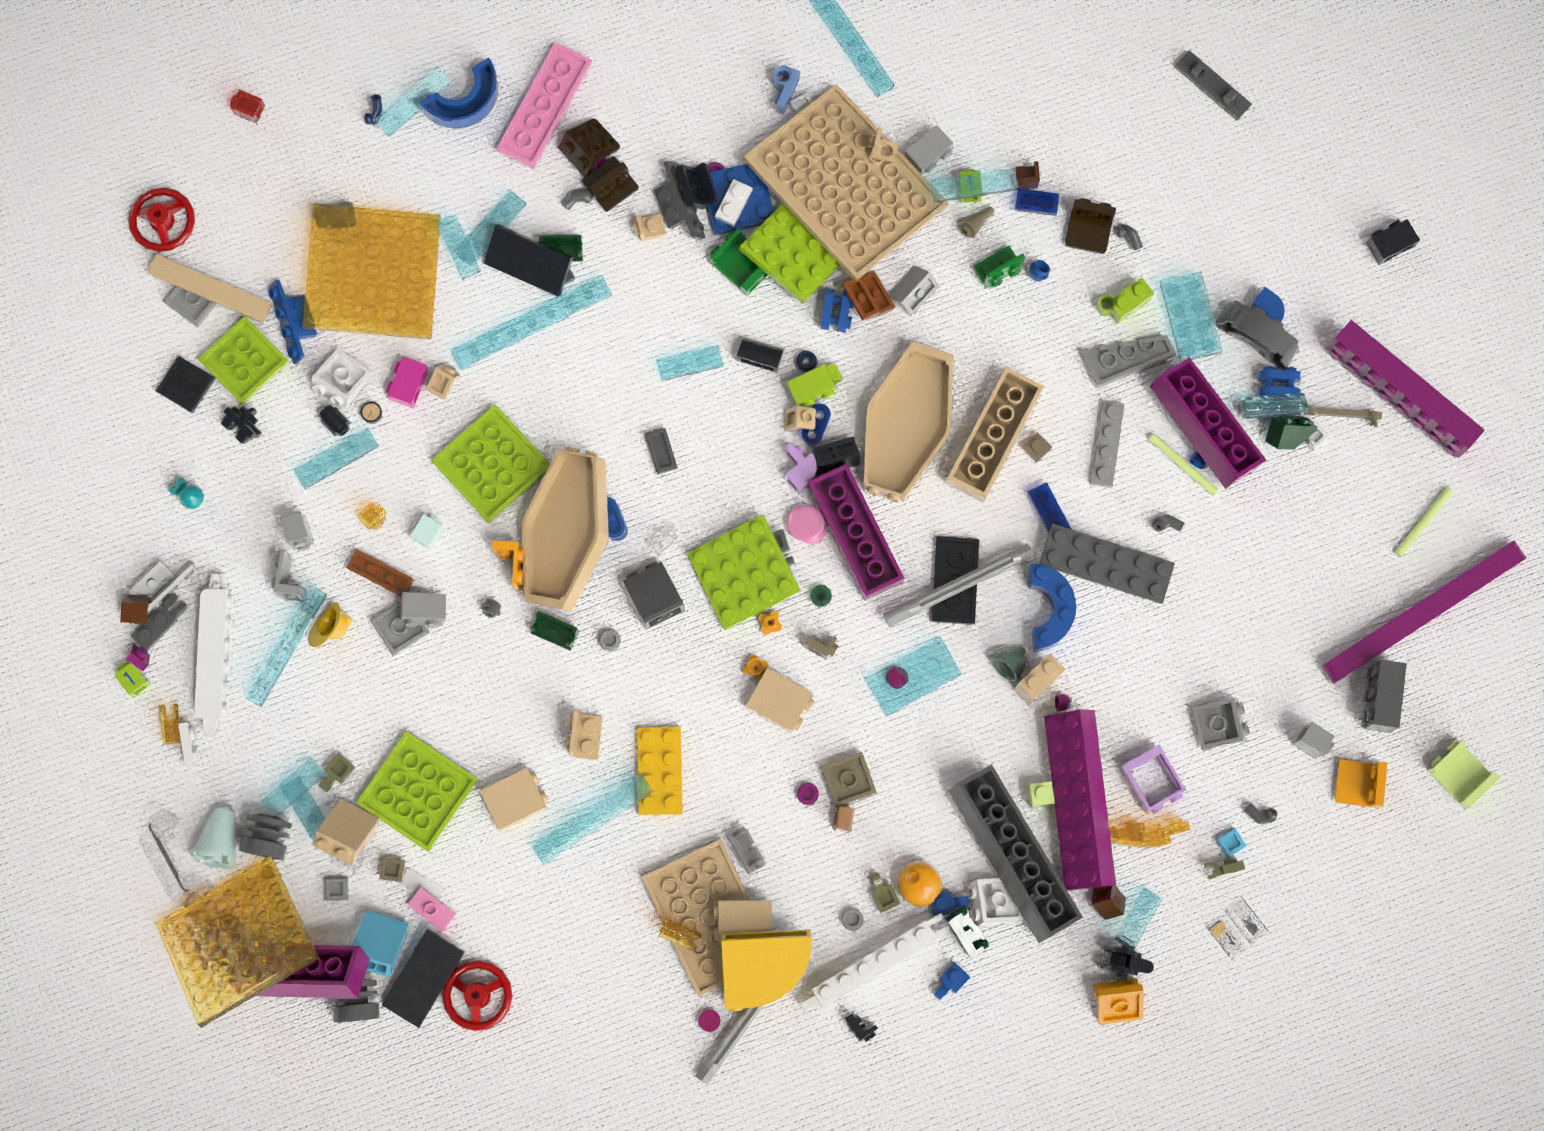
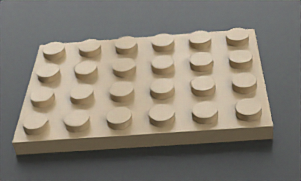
[642,839,751,997]

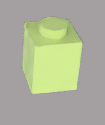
[1027,781,1055,808]

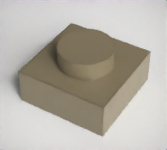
[1022,432,1052,463]
[380,857,406,883]

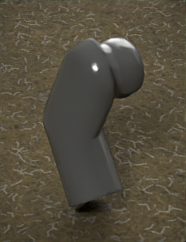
[561,189,593,210]
[1116,224,1143,251]
[1152,514,1185,532]
[1243,803,1278,824]

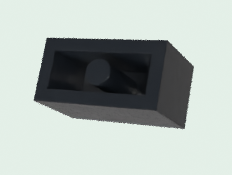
[1367,219,1420,265]

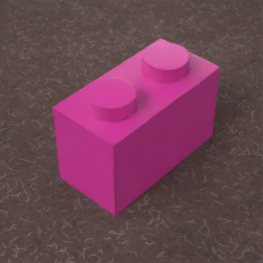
[386,356,429,409]

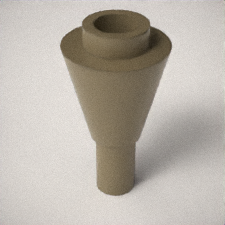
[960,206,995,238]

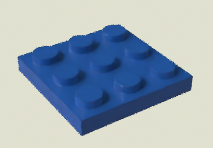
[708,164,774,236]

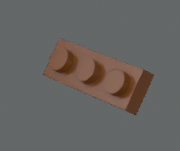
[346,549,414,597]

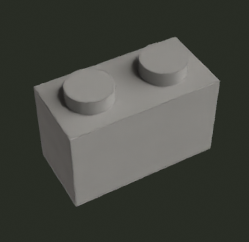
[905,125,953,175]
[280,512,315,552]
[399,592,446,628]
[1293,722,1335,759]

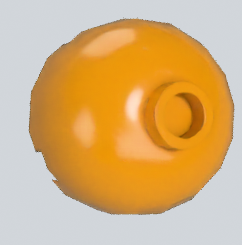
[897,862,942,907]

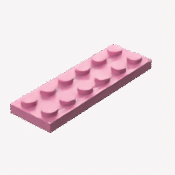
[496,42,592,169]

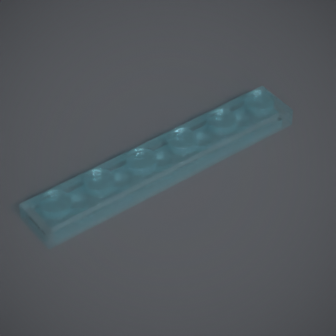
[809,0,895,98]
[531,773,654,865]

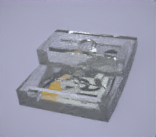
[1204,896,1269,960]

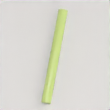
[1149,433,1219,496]
[1395,487,1453,557]

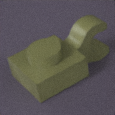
[319,753,356,793]
[1204,858,1245,879]
[870,873,901,913]

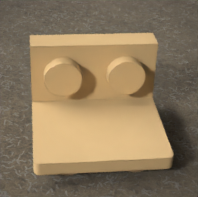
[566,709,603,760]

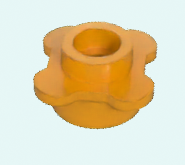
[758,611,782,635]
[743,655,768,680]

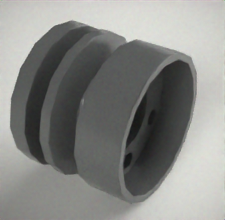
[238,813,292,861]
[331,978,380,1023]

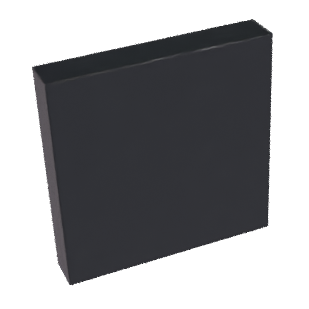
[156,356,216,414]

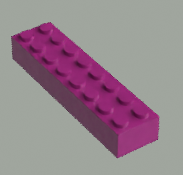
[1327,320,1485,458]
[1044,709,1116,891]

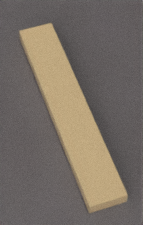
[147,254,273,324]

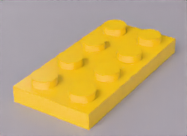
[637,727,683,816]

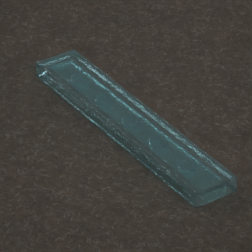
[246,585,327,708]

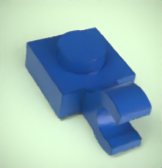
[931,891,969,916]
[933,962,971,1001]

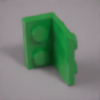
[973,245,1025,289]

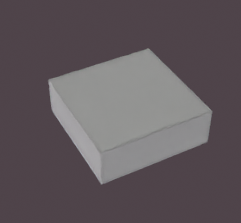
[325,878,349,901]

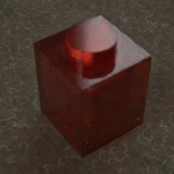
[230,89,266,124]

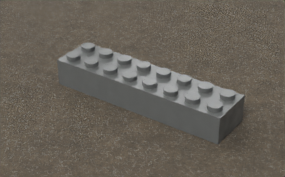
[948,765,1083,943]

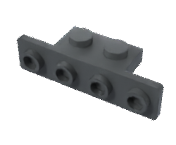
[654,160,705,240]

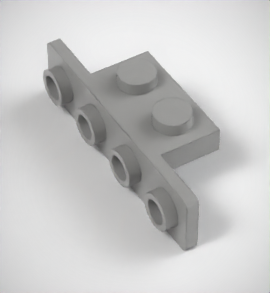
[128,560,196,626]

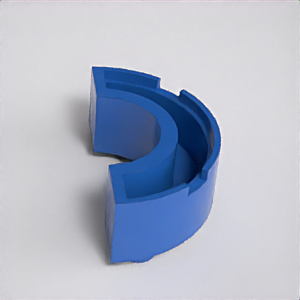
[419,57,499,129]
[1028,563,1076,653]

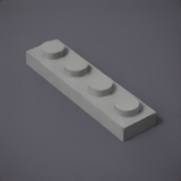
[1091,401,1125,488]

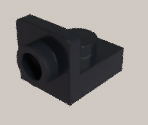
[844,1014,878,1042]

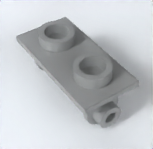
[727,826,765,874]

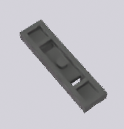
[1175,50,1252,121]

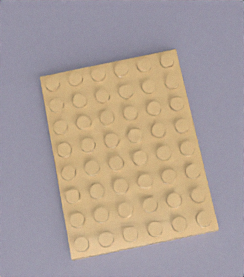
[742,84,949,281]

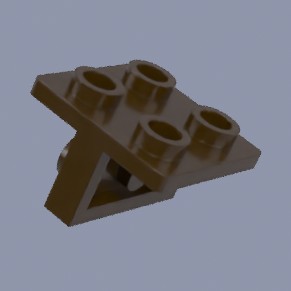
[582,156,639,212]

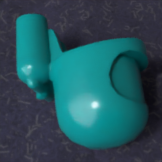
[168,477,204,509]

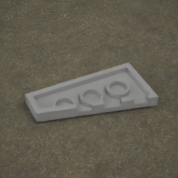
[1080,335,1176,388]

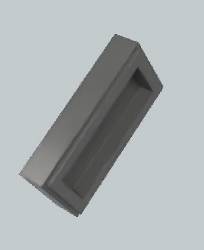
[645,428,678,475]

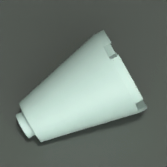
[191,805,236,869]

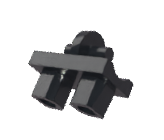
[221,406,262,444]

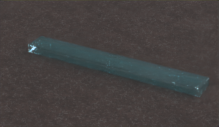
[450,275,612,370]

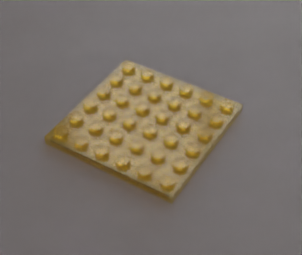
[303,203,441,340]
[155,856,319,1028]

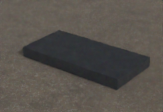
[483,224,573,297]
[931,536,980,625]
[382,928,466,1028]

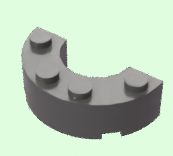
[1213,300,1299,370]

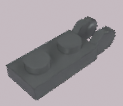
[131,594,188,652]

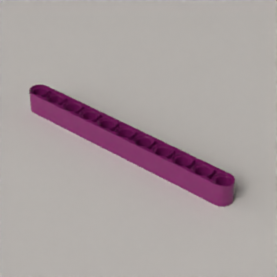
[1321,540,1527,684]

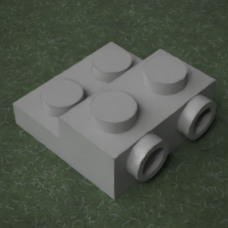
[1192,698,1250,750]

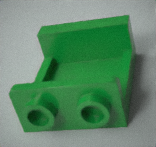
[710,228,768,297]

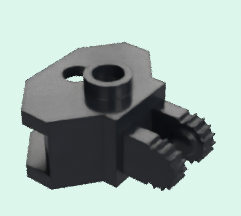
[1100,945,1154,979]

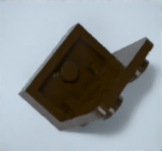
[558,118,620,177]
[1065,198,1116,254]

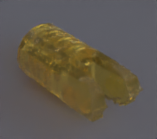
[159,704,181,745]
[658,918,702,951]

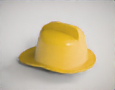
[308,603,353,648]

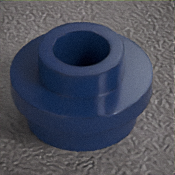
[796,351,817,372]

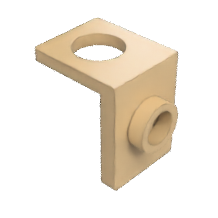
[869,127,899,163]

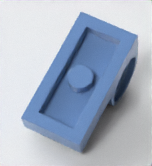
[773,65,801,115]

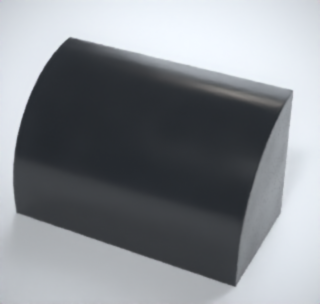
[736,337,785,373]

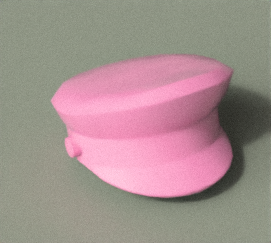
[786,505,826,544]

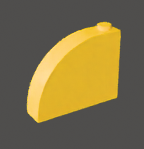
[722,929,812,1011]

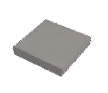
[163,286,217,328]
[370,601,430,657]

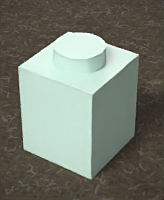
[410,514,444,550]

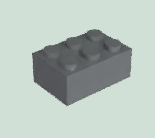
[1362,659,1407,733]

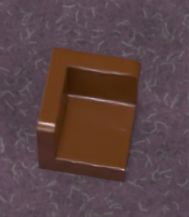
[1015,161,1040,190]
[120,594,151,625]
[1091,885,1126,920]

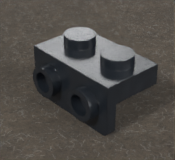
[675,162,718,209]

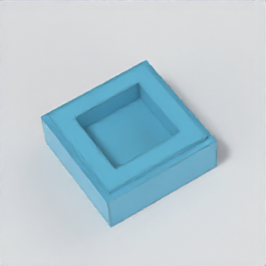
[1215,828,1246,858]

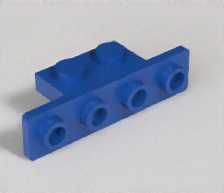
[268,279,317,364]

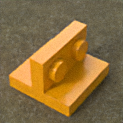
[1094,978,1144,1025]

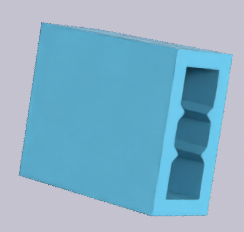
[351,910,409,977]

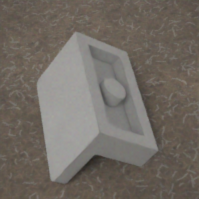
[889,266,940,316]

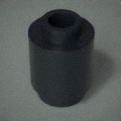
[318,405,350,436]

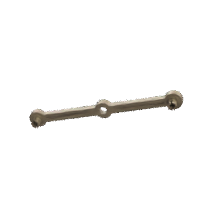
[1238,403,1382,427]

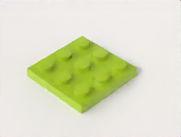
[198,316,289,405]

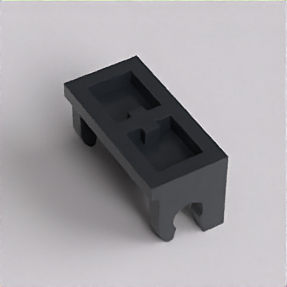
[812,436,860,476]

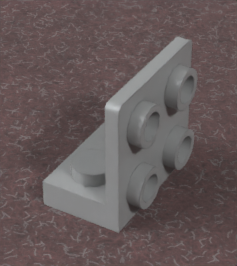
[271,549,308,602]

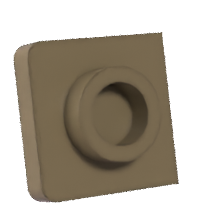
[804,636,839,660]

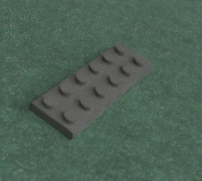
[1039,523,1175,604]

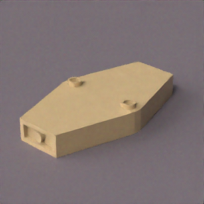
[863,341,953,503]
[522,447,609,612]

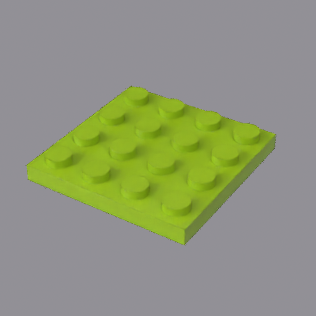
[739,204,841,304]
[431,404,550,524]
[687,514,802,631]
[356,731,479,852]

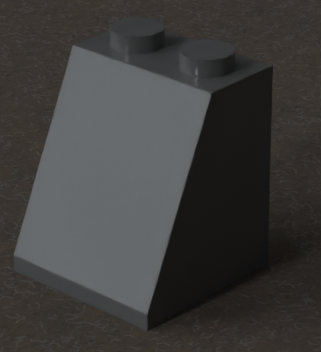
[623,562,685,630]

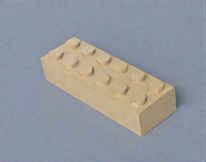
[946,367,1044,503]

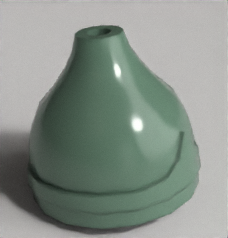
[991,646,1026,682]

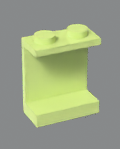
[1428,739,1501,809]

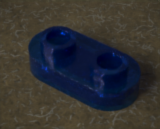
[802,403,831,446]

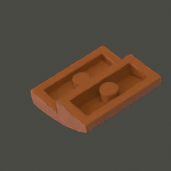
[841,271,896,321]

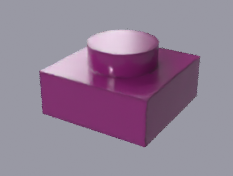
[126,643,150,671]

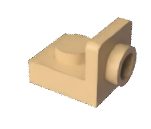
[633,214,666,241]
[426,364,461,400]
[784,406,816,432]

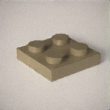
[821,751,877,808]

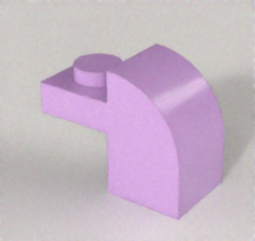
[785,442,817,495]

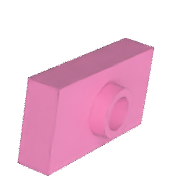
[407,887,457,932]

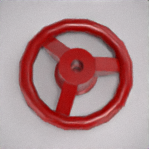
[128,187,195,252]
[442,960,513,1031]

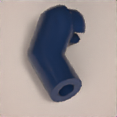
[365,94,383,125]

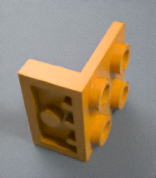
[492,541,524,591]
[1335,759,1388,808]

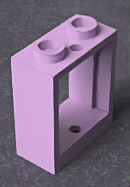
[1119,744,1186,814]

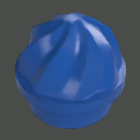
[1028,260,1050,282]

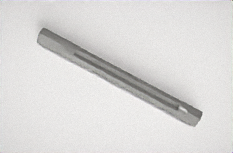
[883,543,1034,627]
[695,1005,764,1085]

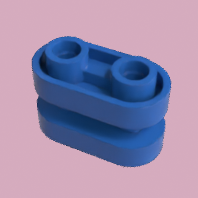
[820,288,854,333]
[1258,366,1301,400]
[607,497,628,541]

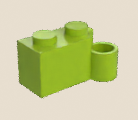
[1097,277,1155,324]
[787,363,843,408]

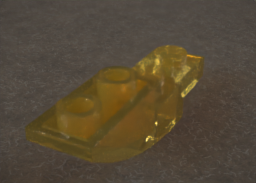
[1109,819,1191,848]

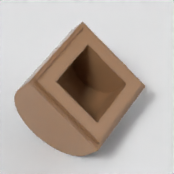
[833,807,854,831]

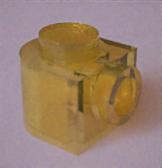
[357,502,388,531]

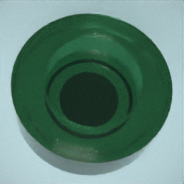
[810,585,832,607]

